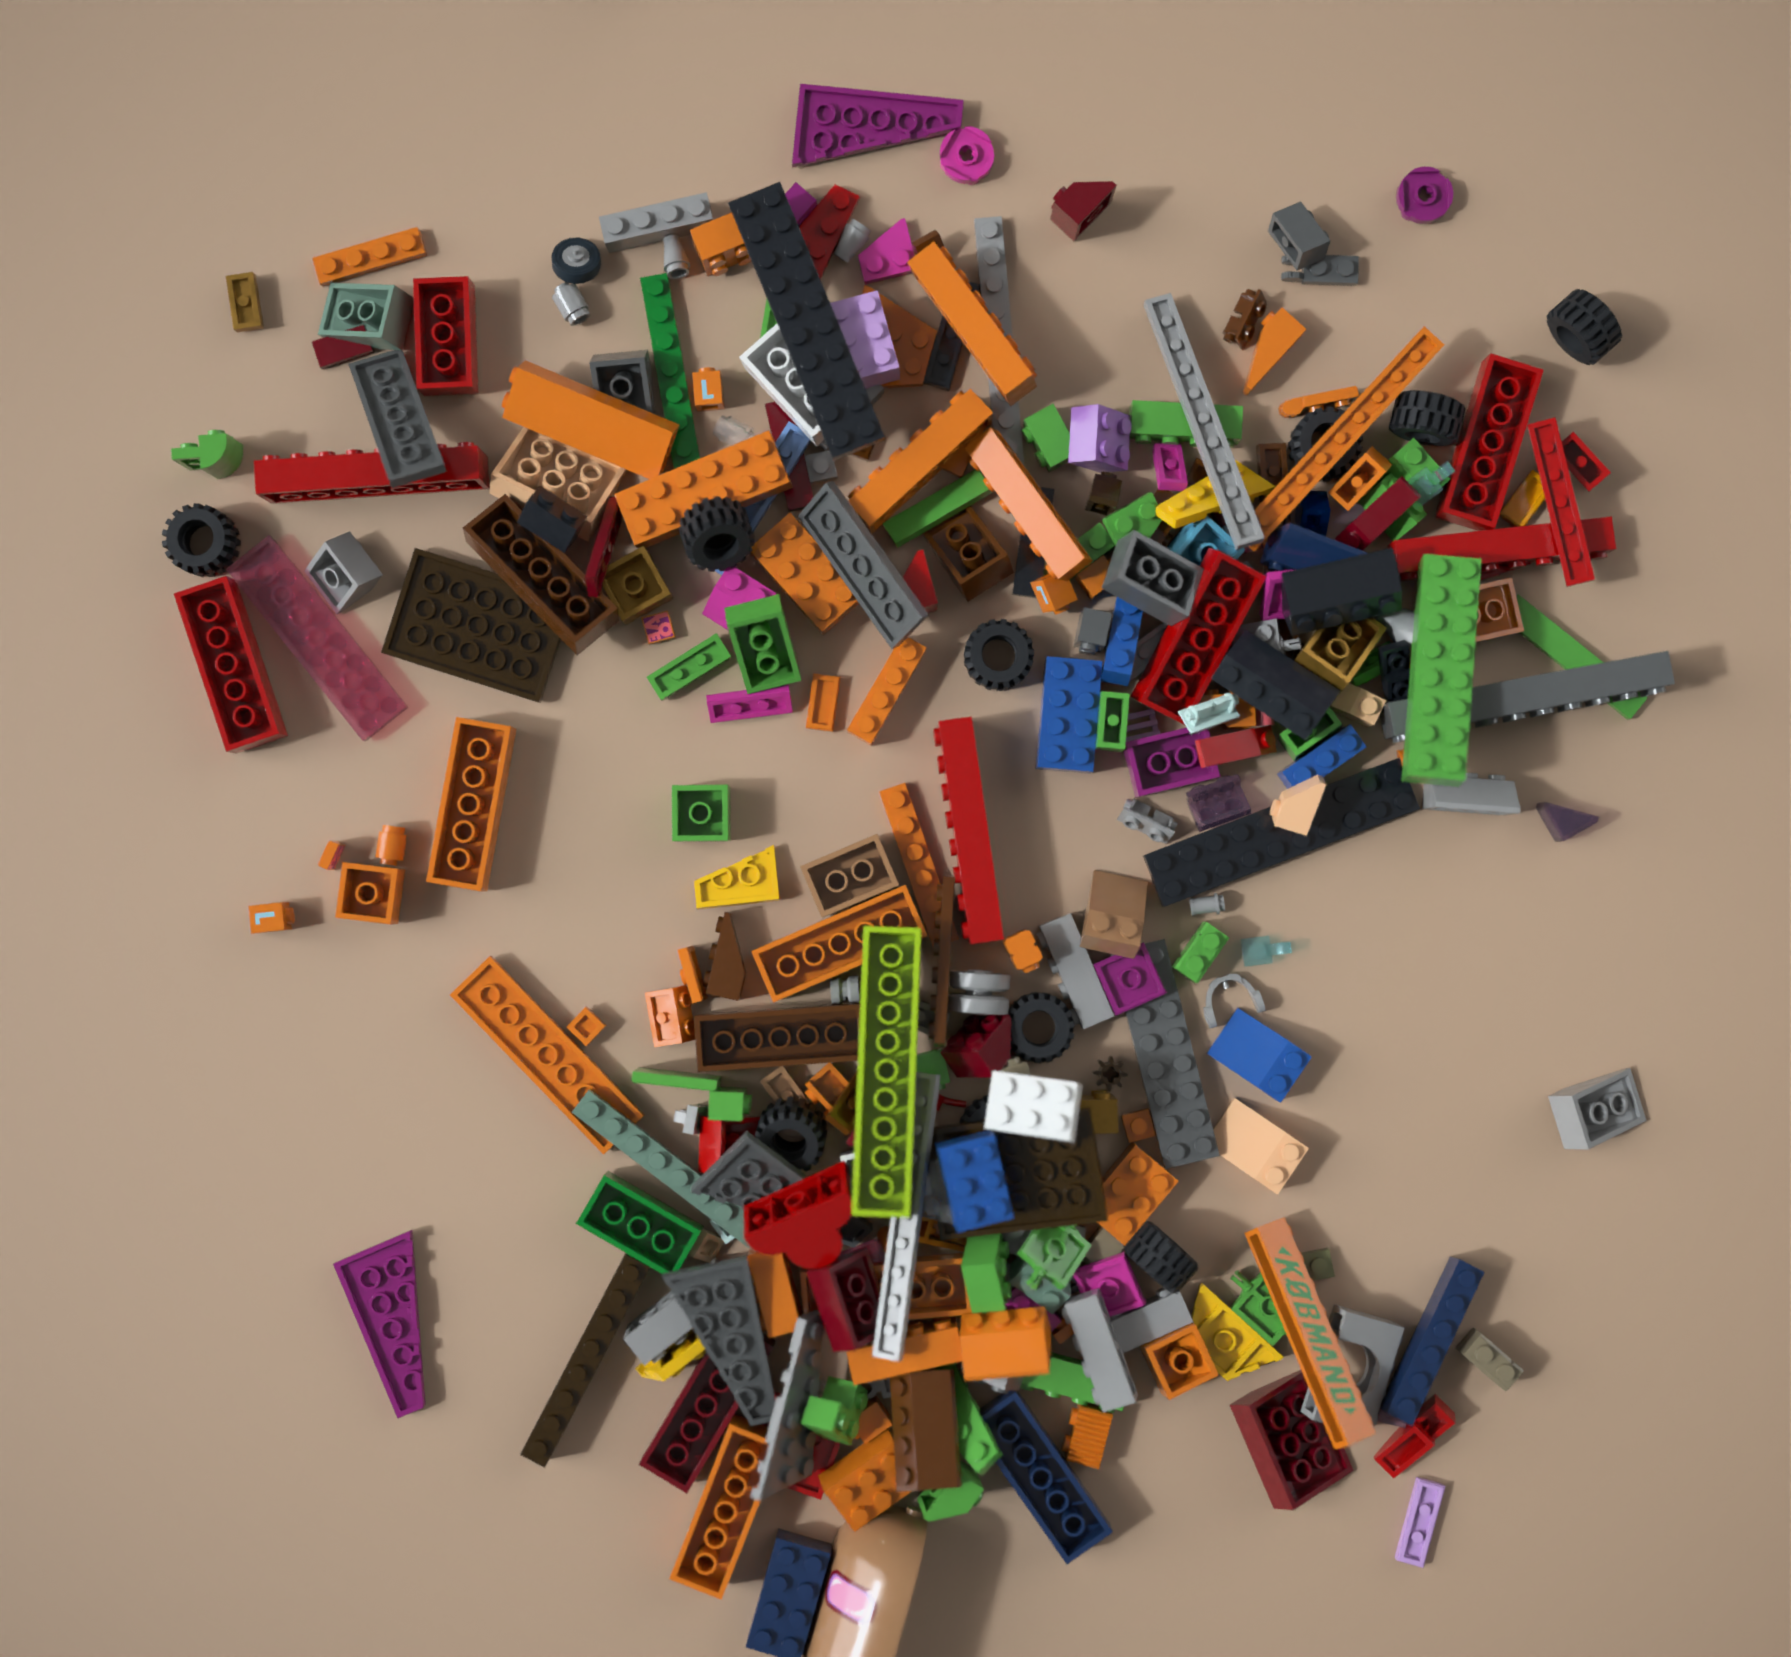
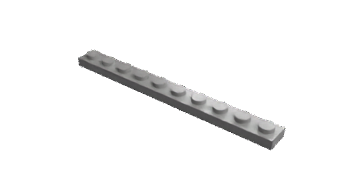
[974,216,1024,465]
[1143,293,1264,550]
[872,1072,941,1361]

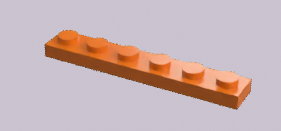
[879,783,959,948]

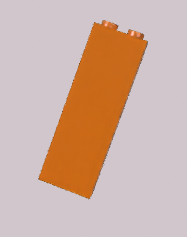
[502,360,680,479]

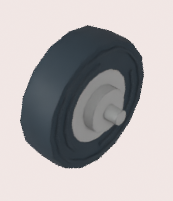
[551,237,601,284]

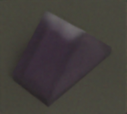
[1536,802,1599,842]

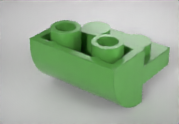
[171,430,243,479]

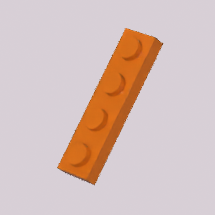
[312,227,427,287]

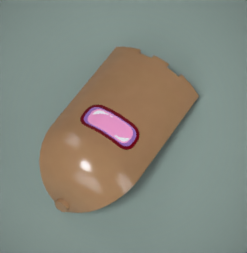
[802,1505,927,1657]

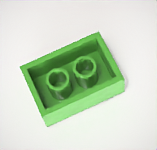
[725,594,801,694]

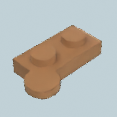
[760,1066,811,1137]

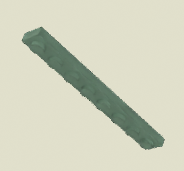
[572,1089,750,1248]

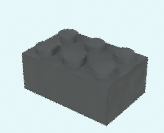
[1102,530,1204,626]

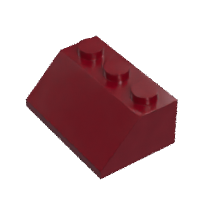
[806,1248,881,1352]

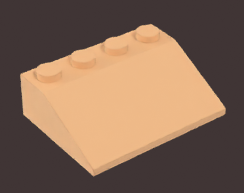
[489,427,627,541]

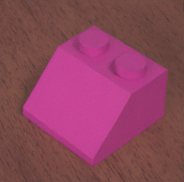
[702,567,777,631]

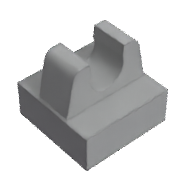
[673,1104,708,1135]

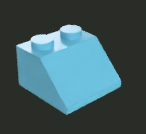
[1166,516,1246,566]

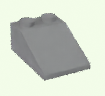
[1548,1068,1646,1149]

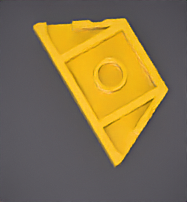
[1190,1283,1283,1381]
[635,1328,706,1382]

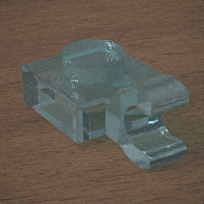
[1407,461,1455,507]
[1240,936,1292,967]

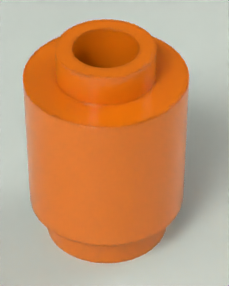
[375,825,407,866]

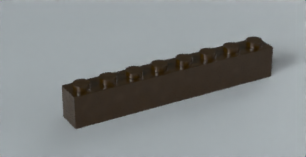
[520,1253,650,1468]

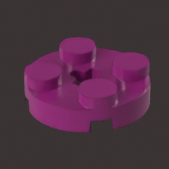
[1396,166,1453,224]

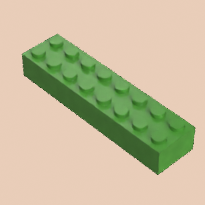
[1401,554,1481,787]

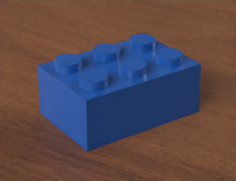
[934,1130,1013,1232]

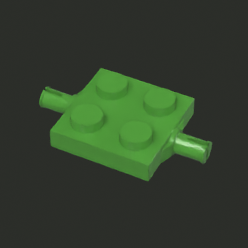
[1017,1225,1092,1290]
[1230,1270,1286,1346]

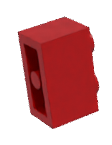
[1562,431,1611,492]

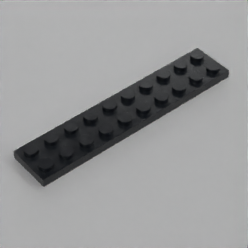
[728,182,886,461]
[1143,757,1420,907]

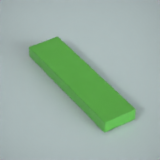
[883,470,992,548]

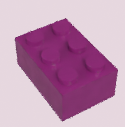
[1123,727,1220,798]

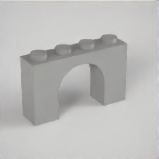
[1301,1304,1404,1428]

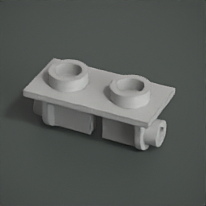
[1117,799,1177,844]

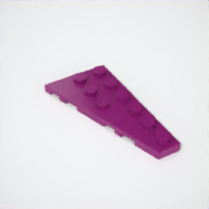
[333,1230,426,1419]

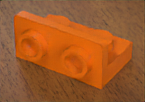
[645,985,695,1047]

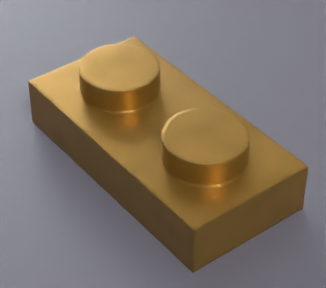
[226,272,264,333]

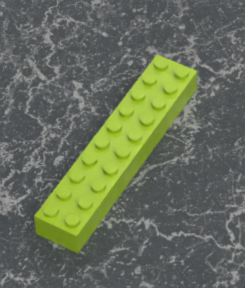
[852,926,922,1218]

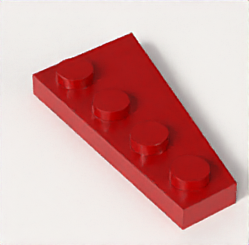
[799,184,860,280]

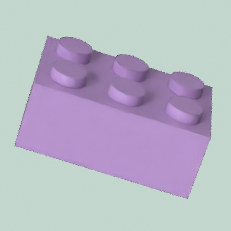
[830,290,900,389]

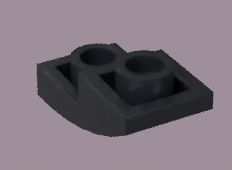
[1378,640,1410,703]

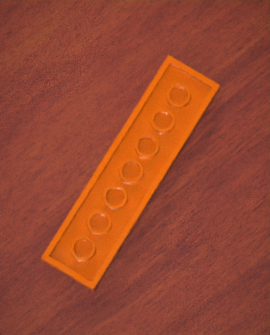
[450,956,645,1155]

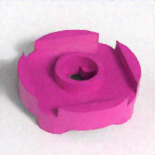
[940,126,994,185]

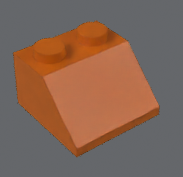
[1139,1323,1219,1400]

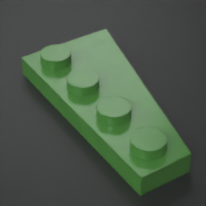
[934,1362,1002,1476]

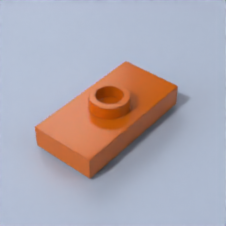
[678,946,708,1004]

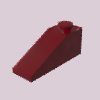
[1334,476,1421,551]

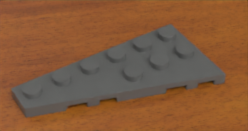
[691,1131,873,1248]
[662,1256,775,1426]
[750,1311,824,1501]

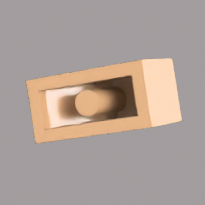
[1270,775,1326,836]

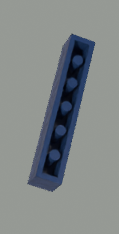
[1380,1256,1485,1426]

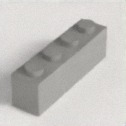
[599,192,713,253]
[1036,913,1114,1029]
[1110,1287,1193,1353]
[1062,1288,1138,1412]

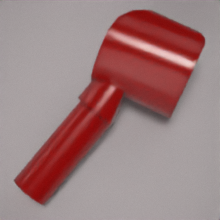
[936,1093,966,1111]

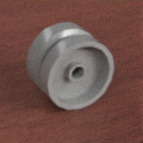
[948,969,1011,1015]

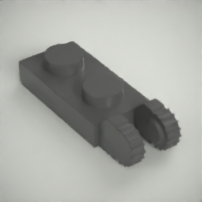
[1281,255,1359,286]

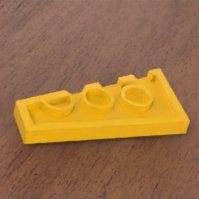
[1156,460,1275,529]

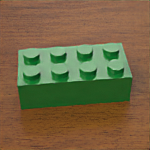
[576,1171,704,1274]

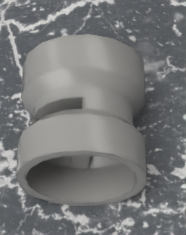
[830,976,860,1005]

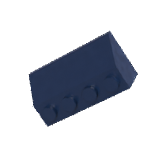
[1260,523,1367,572]

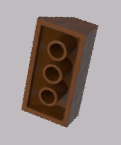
[890,1370,962,1492]

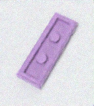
[1394,1477,1445,1568]

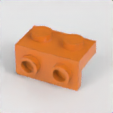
[805,1063,848,1116]

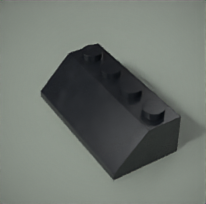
[1281,548,1402,636]
[1211,630,1341,740]

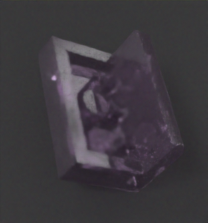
[1186,774,1251,832]

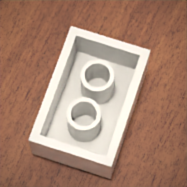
[985,1071,1082,1143]

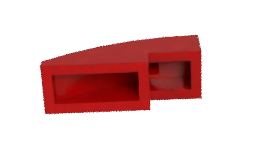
[1374,1394,1456,1479]

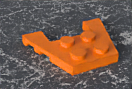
[862,285,937,389]

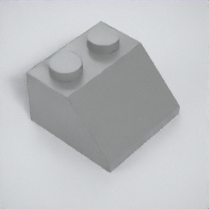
[304,531,383,614]

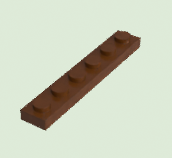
[928,876,955,1048]

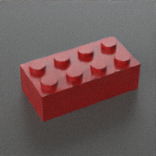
[413,276,479,396]

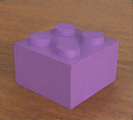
[1068,404,1132,473]

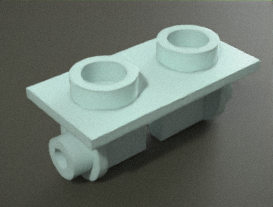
[1178,693,1240,734]

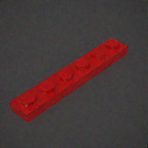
[1527,417,1595,587]

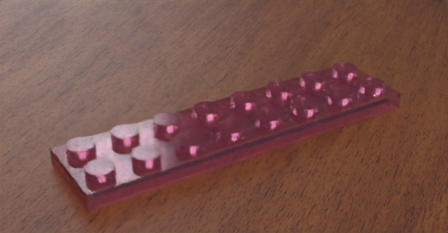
[226,535,408,742]

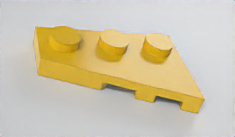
[694,845,780,910]

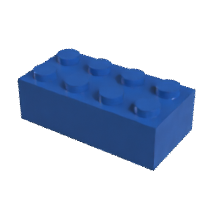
[1036,656,1103,774]

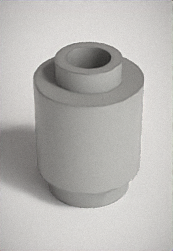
[552,282,590,326]

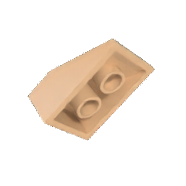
[1213,1098,1309,1195]

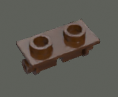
[1223,289,1267,350]

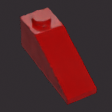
[1195,725,1277,768]

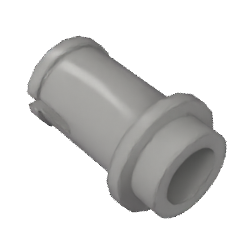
[1189,893,1225,916]

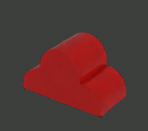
[744,1161,852,1269]

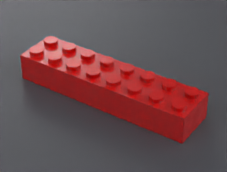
[254,442,490,504]
[933,716,1004,944]

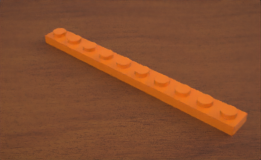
[1249,326,1445,551]

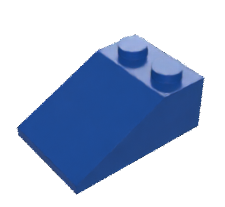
[1207,1008,1312,1103]

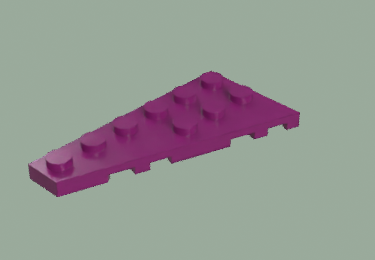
[792,83,964,168]

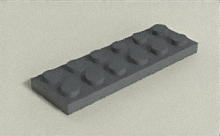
[349,350,447,488]
[798,480,929,649]

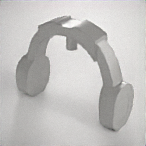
[1203,974,1266,1029]

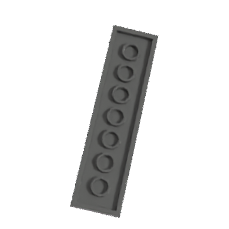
[1111,939,1220,1169]

